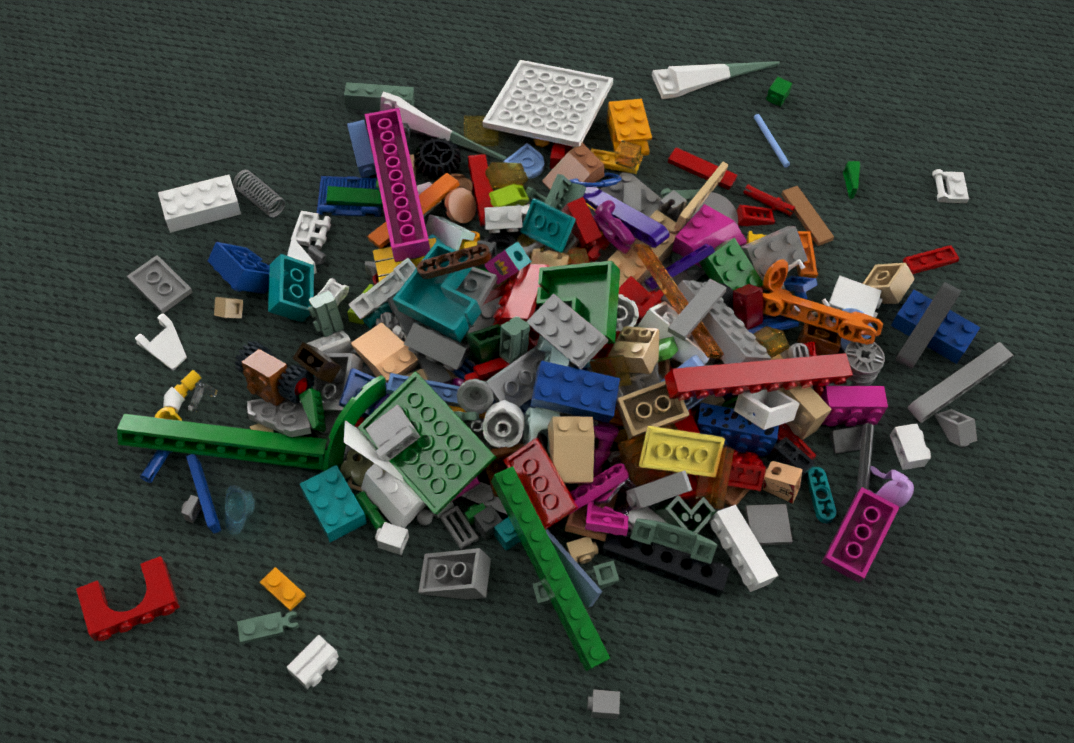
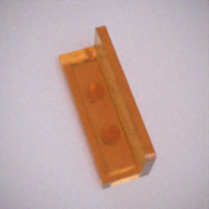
[694,445,734,509]

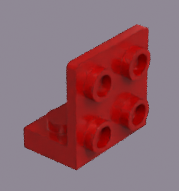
[619,276,664,326]
[720,448,766,491]

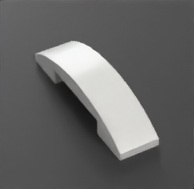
[348,258,416,319]

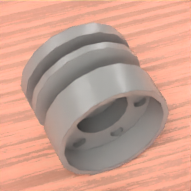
[844,339,885,386]

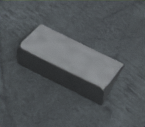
[829,426,873,454]

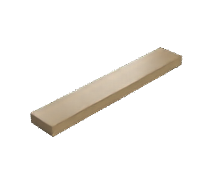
[674,162,728,231]

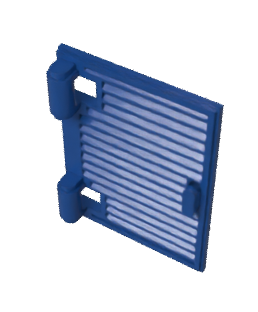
[317,176,382,217]

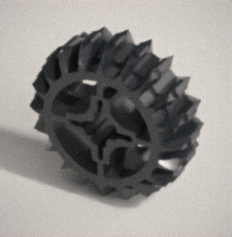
[414,137,461,180]

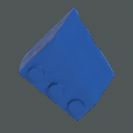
[208,242,270,294]

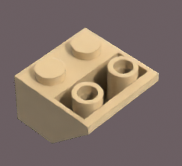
[608,326,659,374]

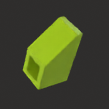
[489,184,530,207]

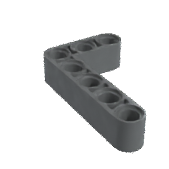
[895,282,961,370]

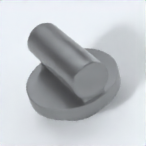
[307,245,326,265]

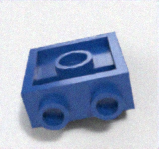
[339,368,388,419]

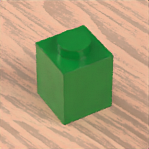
[766,77,792,107]

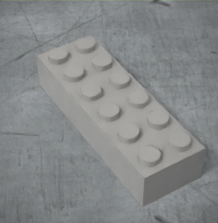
[670,280,771,364]

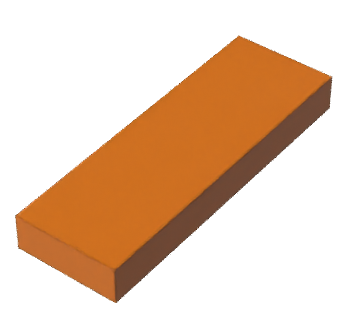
[797,231,818,278]

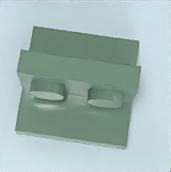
[545,174,586,211]

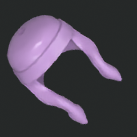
[869,466,914,508]

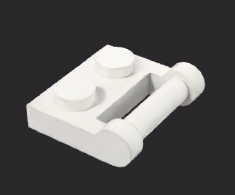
[932,169,969,203]

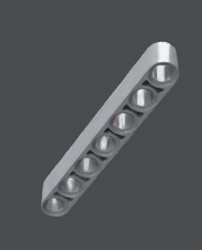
[907,342,1014,423]

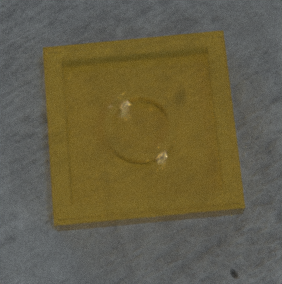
[464,116,498,146]

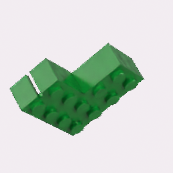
[536,261,620,344]

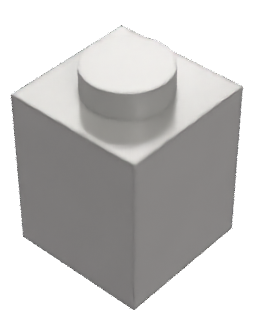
[587,690,620,719]

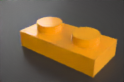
[260,567,306,611]

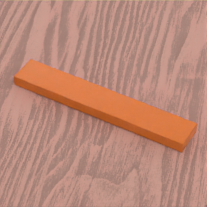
[367,173,460,249]

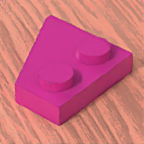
[585,500,628,536]

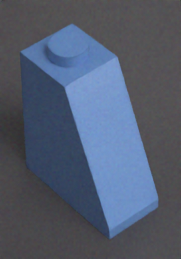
[347,120,377,177]

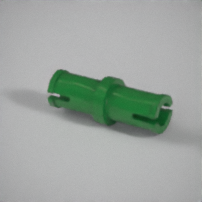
[355,491,386,531]

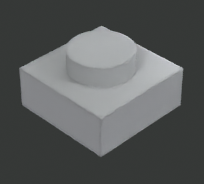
[181,495,202,523]

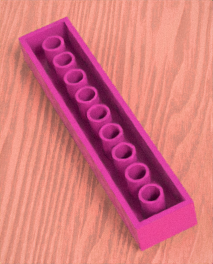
[365,108,430,262]

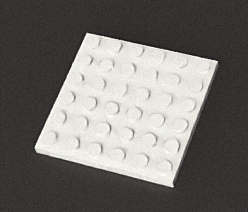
[483,60,613,147]

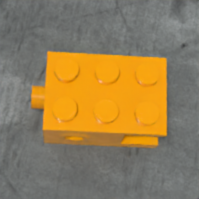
[606,99,652,156]

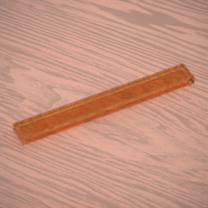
[633,244,724,359]

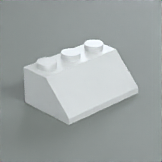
[361,463,426,528]

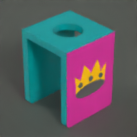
[485,242,532,284]

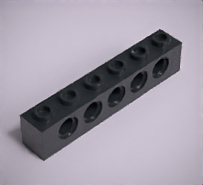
[601,532,730,598]

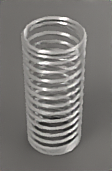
[233,170,285,217]

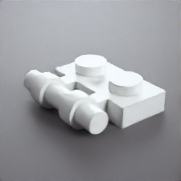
[291,211,331,249]

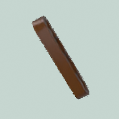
[417,244,492,279]

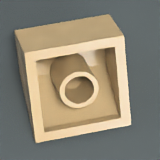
[863,263,915,304]

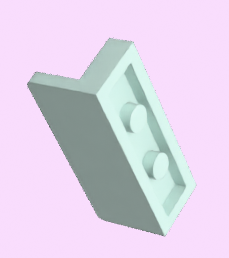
[426,214,475,251]

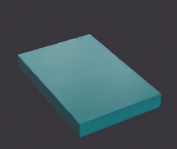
[520,198,576,253]

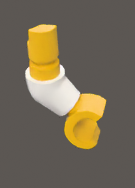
[155,370,201,421]

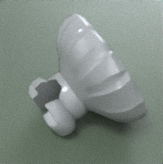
[456,379,494,414]

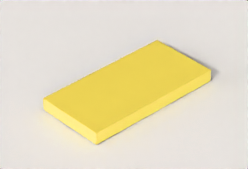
[639,426,725,478]

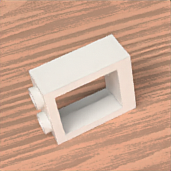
[734,390,799,430]

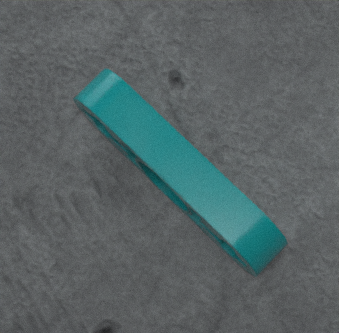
[806,467,836,523]

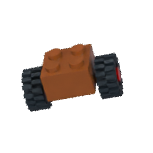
[235,341,315,406]

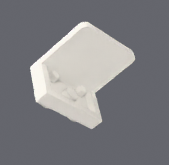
[484,205,522,233]

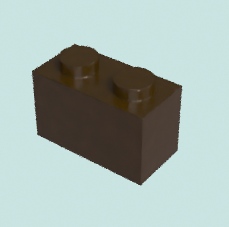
[292,342,342,383]

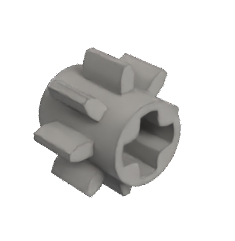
[376,312,400,331]

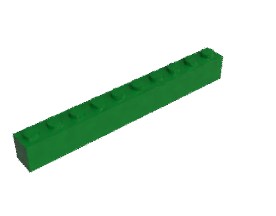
[117,414,327,470]
[491,466,610,672]

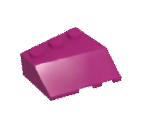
[672,204,747,269]

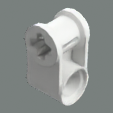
[318,278,349,306]

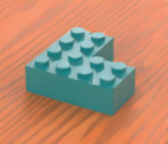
[393,241,482,342]

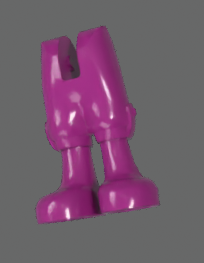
[593,200,636,254]
[593,421,619,478]

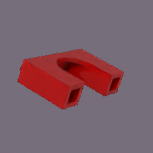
[76,556,180,641]

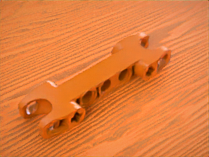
[759,285,883,345]

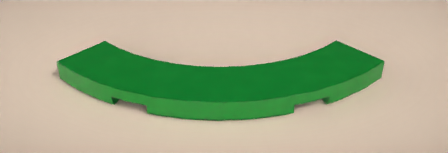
[323,375,386,472]

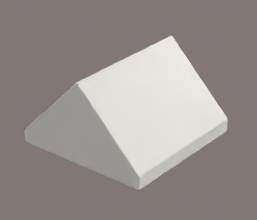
[307,330,352,353]

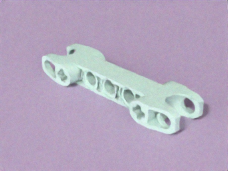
[523,335,569,453]

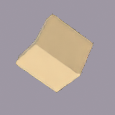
[214,297,243,318]

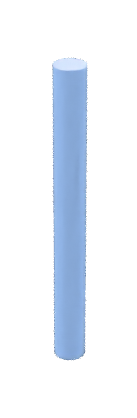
[754,114,790,168]

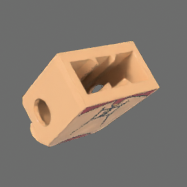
[763,461,803,504]

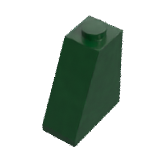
[467,324,501,366]

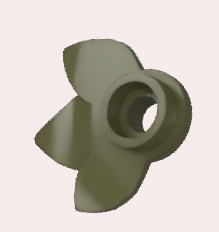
[340,448,374,486]

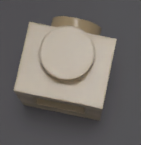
[565,537,598,564]

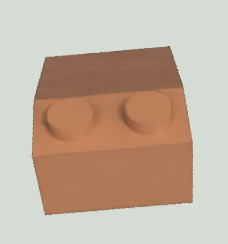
[542,143,604,190]

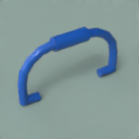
[569,172,622,187]

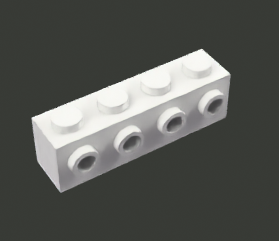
[709,505,779,592]

